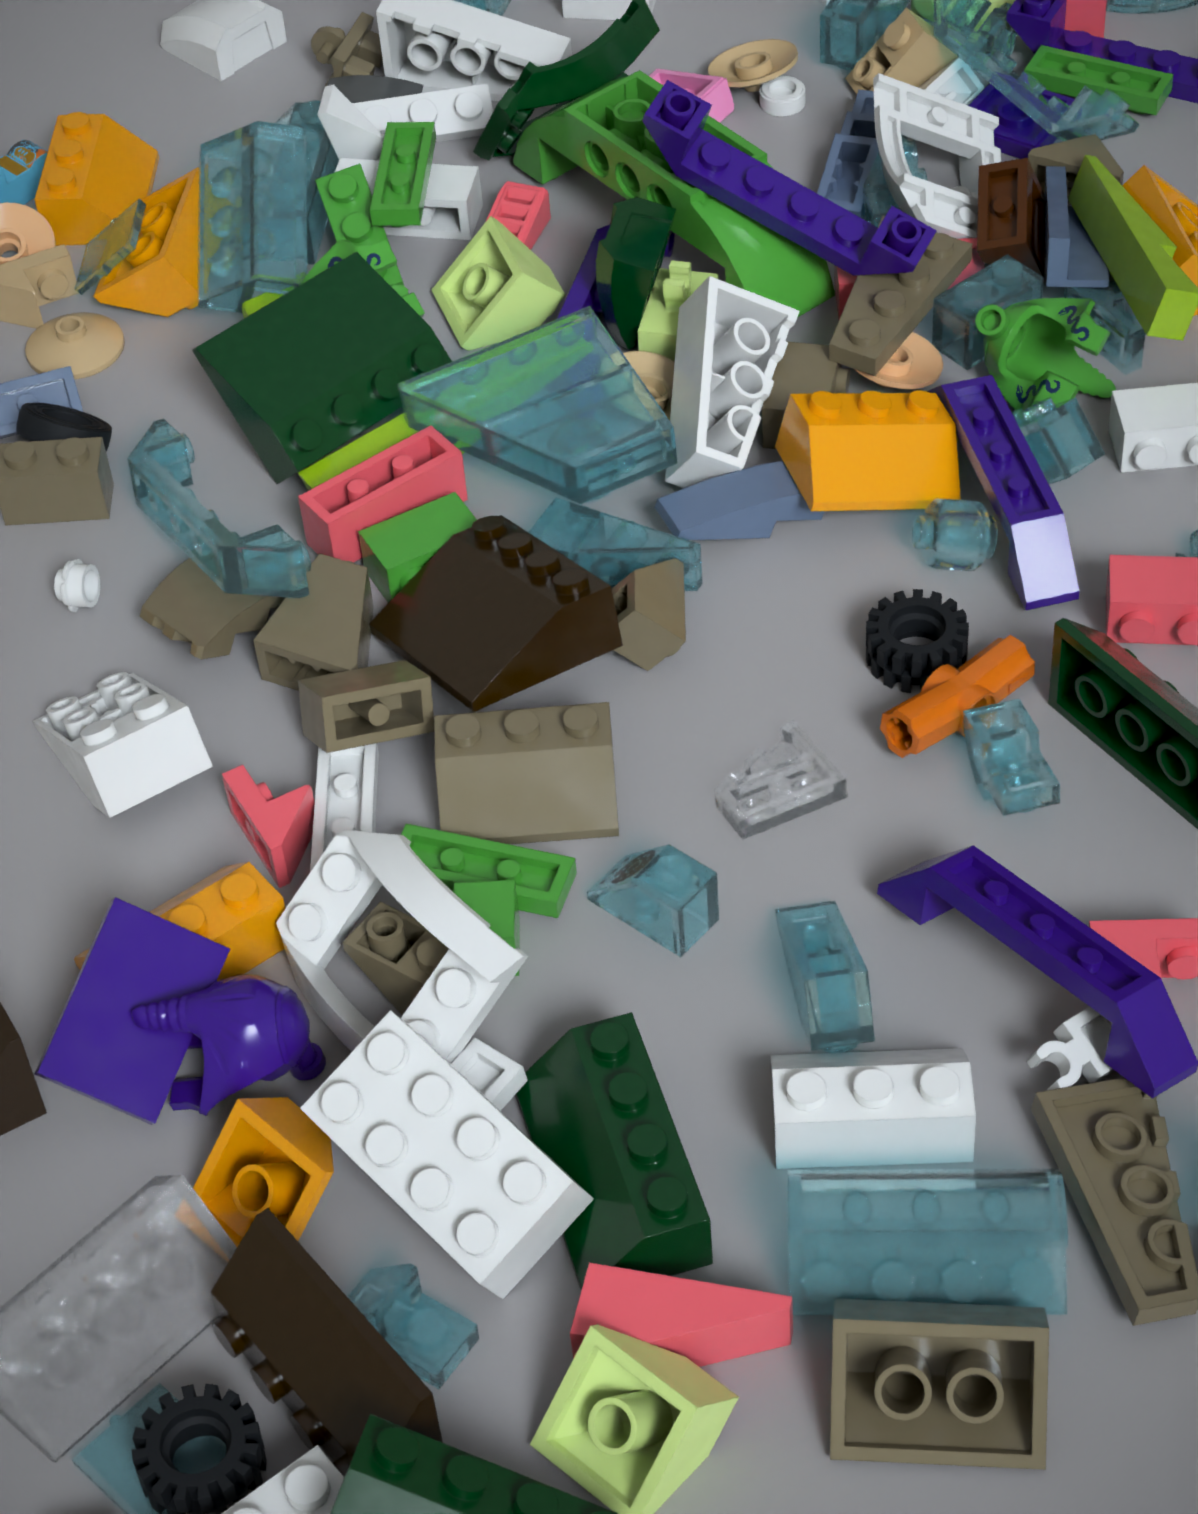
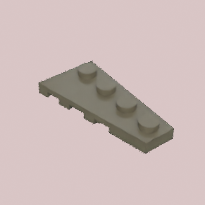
[829,216,972,376]
[1030,1078,1198,1326]

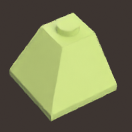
[431,216,566,351]
[530,1324,739,1514]

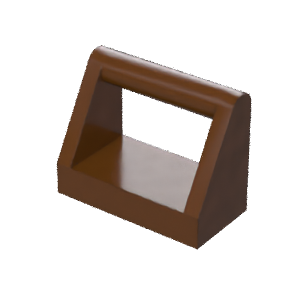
[977,158,1046,287]

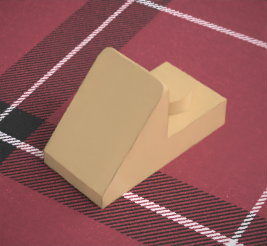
[0,244,79,329]

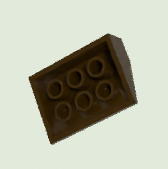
[369,515,623,712]

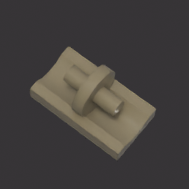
[311,12,383,88]

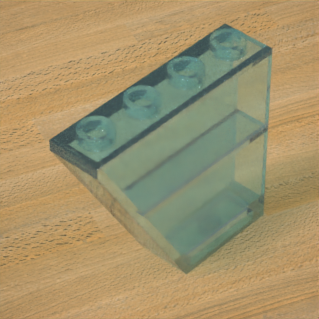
[398,306,678,504]

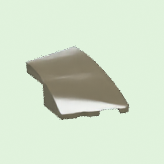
[139,548,298,660]

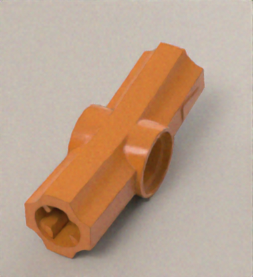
[880,635,1035,758]

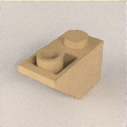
[845,8,959,94]

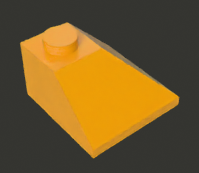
[182,1097,334,1254]

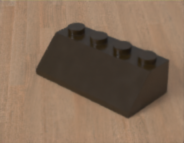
[211,1208,443,1477]

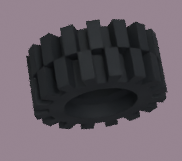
[866,589,969,693]
[131,1384,267,1514]

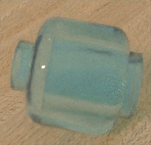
[912,498,998,571]

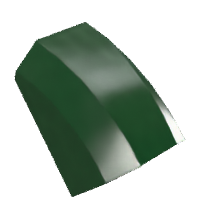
[596,197,676,349]

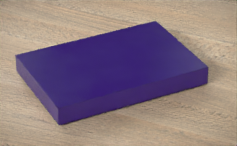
[34,897,230,1125]

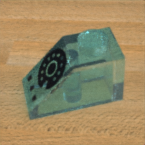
[587,844,719,957]

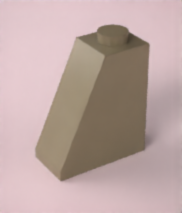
[253,553,374,691]

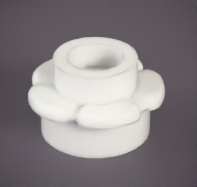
[54,559,100,612]

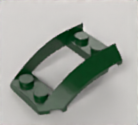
[473,0,660,161]

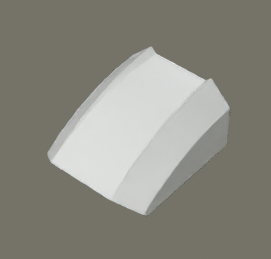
[160,0,287,81]

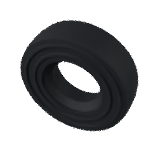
[16,403,112,452]

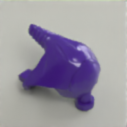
[131,974,326,1116]

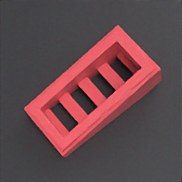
[486,181,551,250]

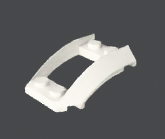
[873,73,1001,239]
[276,830,528,1064]

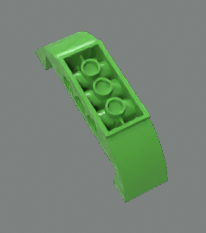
[513,70,835,318]

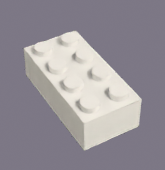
[300,1010,594,1299]

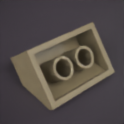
[434,702,619,844]
[830,1299,1049,1470]

